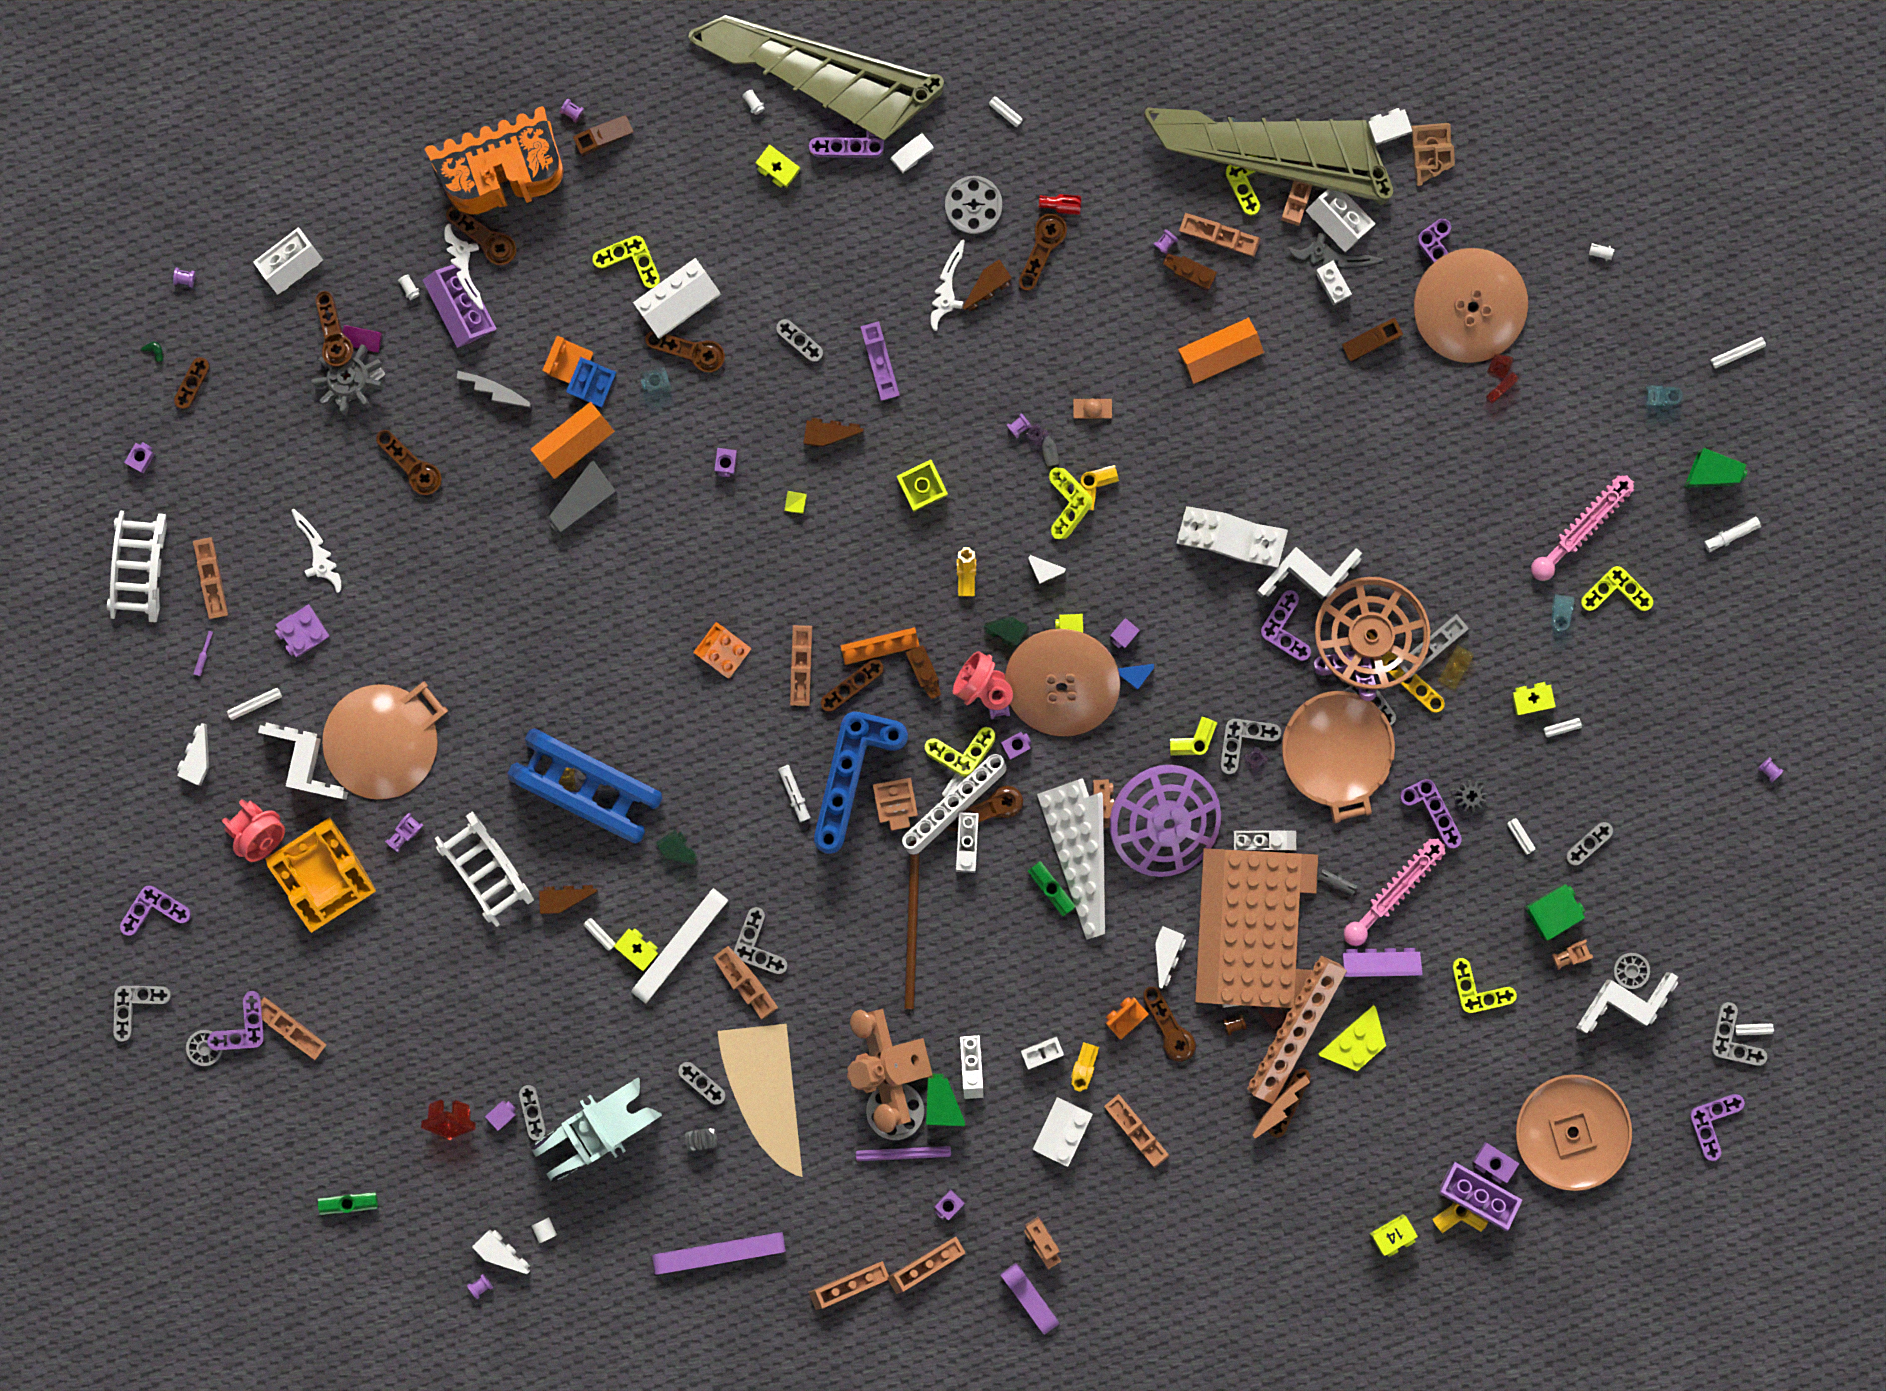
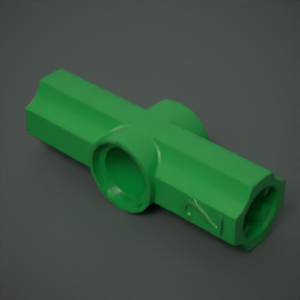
[1028,861,1076,916]
[318,1192,378,1215]

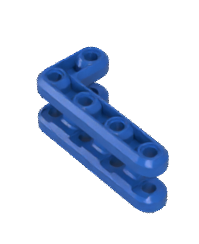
[814,712,908,854]
[507,728,663,844]

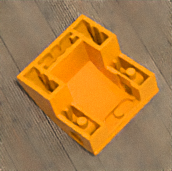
[265,817,376,933]

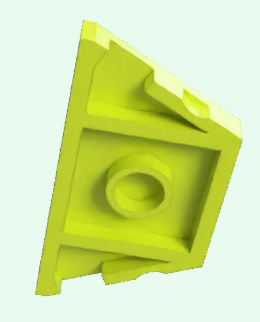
[1318,1005,1386,1071]

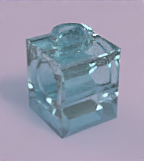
[641,367,671,393]

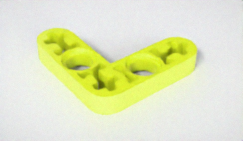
[1225,155,1275,216]
[593,236,660,289]
[1049,468,1093,539]
[1581,566,1653,611]
[925,727,995,777]
[1452,958,1517,1013]

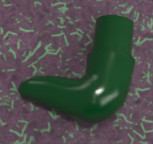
[140,341,164,362]

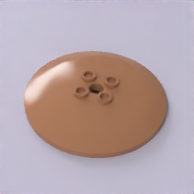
[1414,248,1528,363]
[1005,629,1120,736]
[1516,1075,1632,1191]

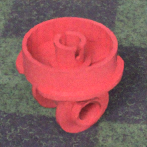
[953,651,1013,710]
[222,799,285,862]

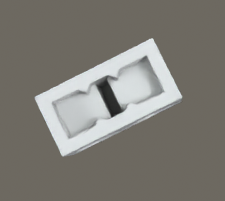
[1315,261,1352,306]
[1021,1037,1064,1069]

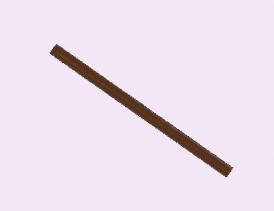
[904,840,920,1009]

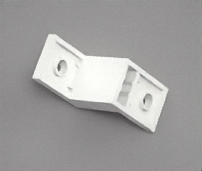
[1177,506,1288,567]
[1256,547,1362,599]
[258,723,348,800]
[1576,972,1678,1033]

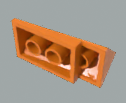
[1178,318,1264,384]
[531,402,615,479]

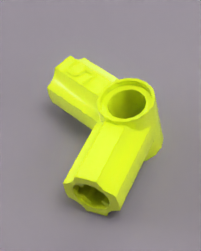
[1170,717,1217,756]

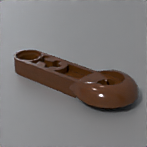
[446,206,516,265]
[1019,213,1067,291]
[315,291,353,367]
[645,331,725,372]
[376,430,442,495]
[947,785,1023,832]
[1143,986,1196,1062]

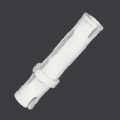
[1704,516,1761,553]
[778,765,811,822]

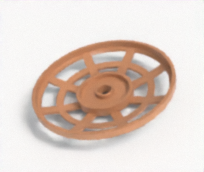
[1315,577,1430,690]

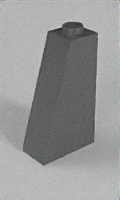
[549,461,617,533]

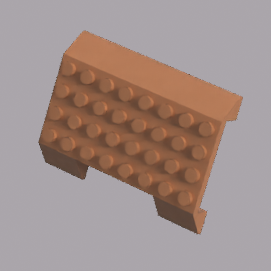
[1195,848,1318,1008]

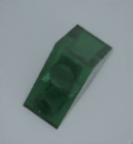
[984,617,1029,648]
[656,830,697,865]

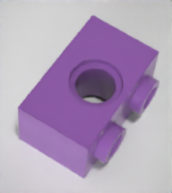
[1473,1142,1519,1184]

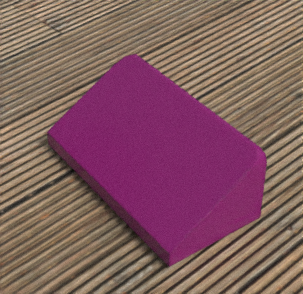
[343,325,383,353]

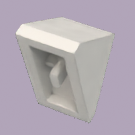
[1028,555,1066,584]

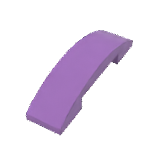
[861,322,899,400]

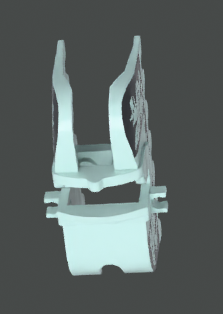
[530,1078,662,1183]

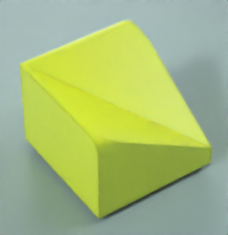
[784,491,807,514]

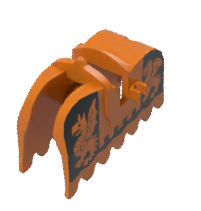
[425,106,564,214]

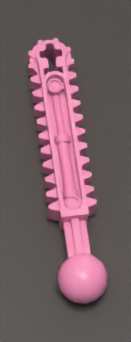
[1531,475,1634,581]
[1343,838,1445,946]

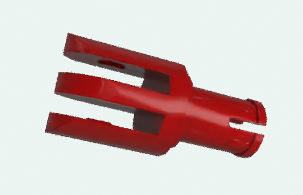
[1038,194,1082,215]

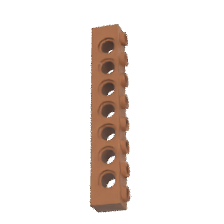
[1247,956,1347,1104]

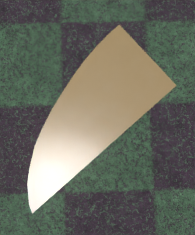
[718,1024,803,1177]

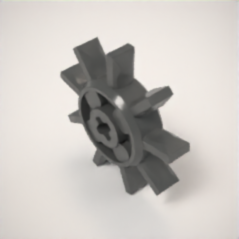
[312,344,384,415]

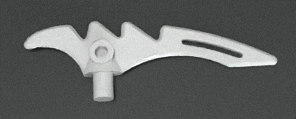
[445,224,483,310]
[931,240,965,331]
[292,509,341,593]

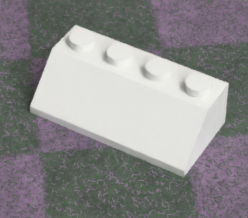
[633,258,721,339]

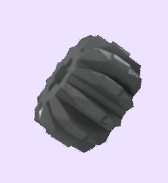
[1455,780,1488,813]
[684,1128,717,1151]

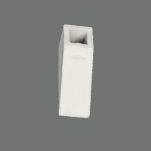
[177,723,209,786]
[956,812,979,873]
[1234,831,1296,850]
[1155,926,1186,988]
[960,1036,983,1099]
[472,1230,530,1274]

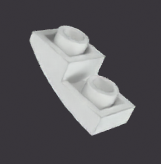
[890,134,934,173]

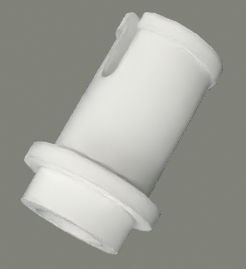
[742,90,765,115]
[1589,243,1614,261]
[398,274,420,300]

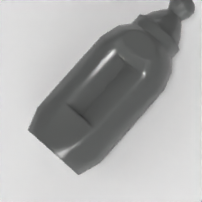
[1041,430,1060,467]

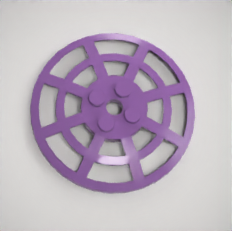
[1109,765,1221,877]

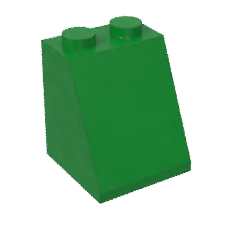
[1685,448,1748,488]
[1524,884,1585,941]
[926,1073,965,1126]

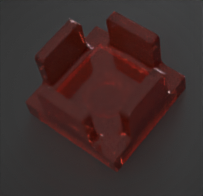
[421,1100,476,1139]

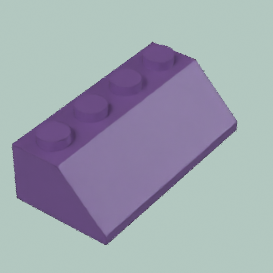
[423,264,496,348]
[1342,948,1422,977]
[1439,1162,1522,1231]

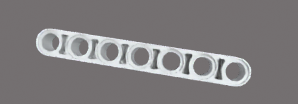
[902,754,1006,855]
[631,888,728,1004]

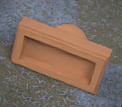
[1073,398,1112,419]

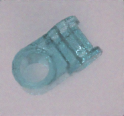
[1645,386,1683,406]
[1551,594,1574,632]

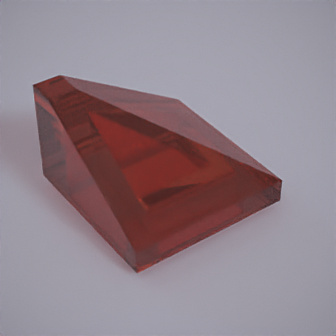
[1487,354,1513,378]

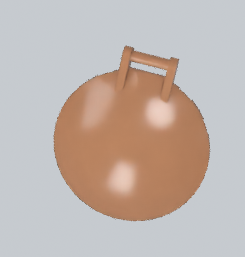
[322,681,448,800]
[1282,691,1395,824]

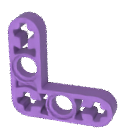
[1261,590,1311,661]
[1314,651,1376,701]
[120,886,191,936]
[207,991,264,1050]
[1690,1094,1745,1161]

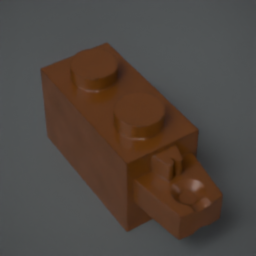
[1163,254,1217,292]
[906,645,941,699]

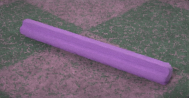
[856,1146,951,1161]

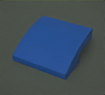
[566,357,616,408]

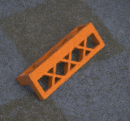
[840,627,919,665]

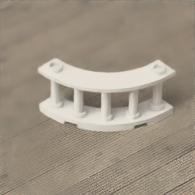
[107,511,167,622]
[435,812,534,927]

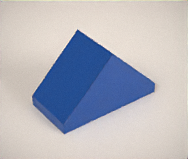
[1118,664,1154,690]

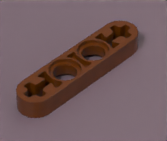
[821,659,884,712]
[1268,1068,1311,1138]

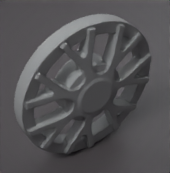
[1614,953,1650,989]
[186,1030,222,1066]

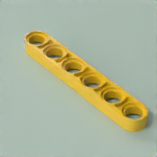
[1366,631,1445,713]

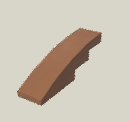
[1281,162,1320,226]
[1179,213,1261,257]
[193,537,228,619]
[790,625,812,706]
[713,946,778,1019]
[254,997,327,1060]
[1252,1075,1310,1138]
[1104,1094,1169,1168]

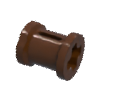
[1223,1014,1247,1036]

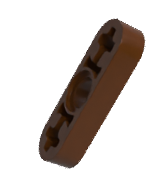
[174,357,210,409]

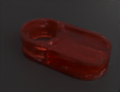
[1486,372,1520,403]

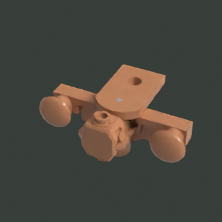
[847,1009,932,1133]

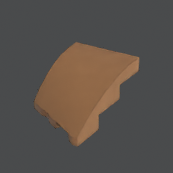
[1411,123,1455,186]

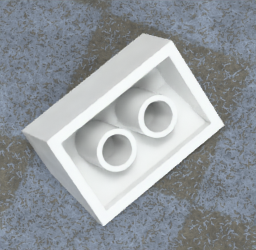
[1306,189,1375,252]
[253,227,323,295]
[1033,1097,1092,1167]

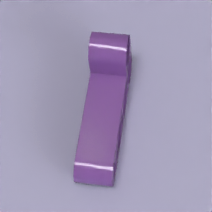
[809,130,884,158]
[1417,219,1451,264]
[1399,779,1462,848]
[1001,1263,1060,1335]

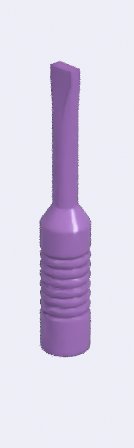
[193,631,213,676]

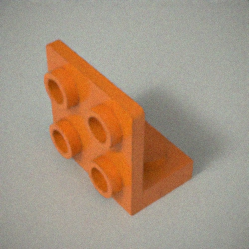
[542,336,593,383]
[693,622,751,678]
[1105,997,1149,1040]

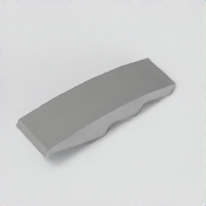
[457,371,532,408]
[1399,614,1469,678]

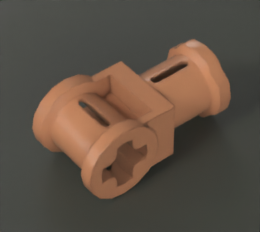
[1552,939,1593,970]

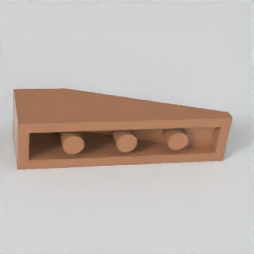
[887,1237,965,1294]
[808,1261,889,1310]

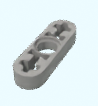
[776,319,823,362]
[1566,822,1613,865]
[678,1062,725,1104]
[519,1085,546,1140]

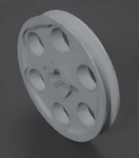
[945,176,1002,234]
[866,1083,924,1140]

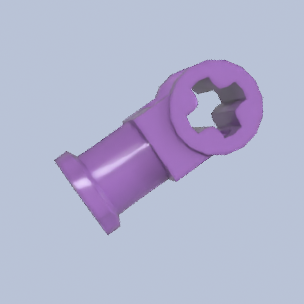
[385,813,424,852]

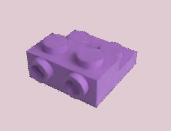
[275,604,330,657]

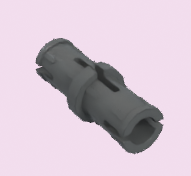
[1318,868,1357,896]

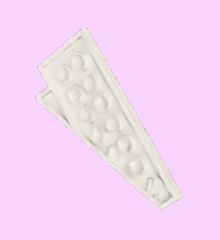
[1037,778,1105,940]

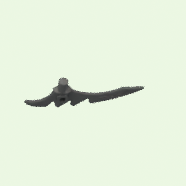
[1288,233,1383,267]

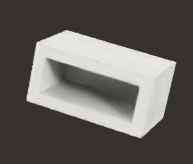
[1367,108,1412,145]

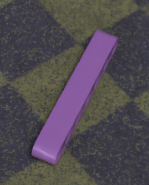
[652,1232,786,1274]

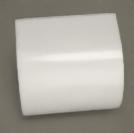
[531,1218,557,1243]

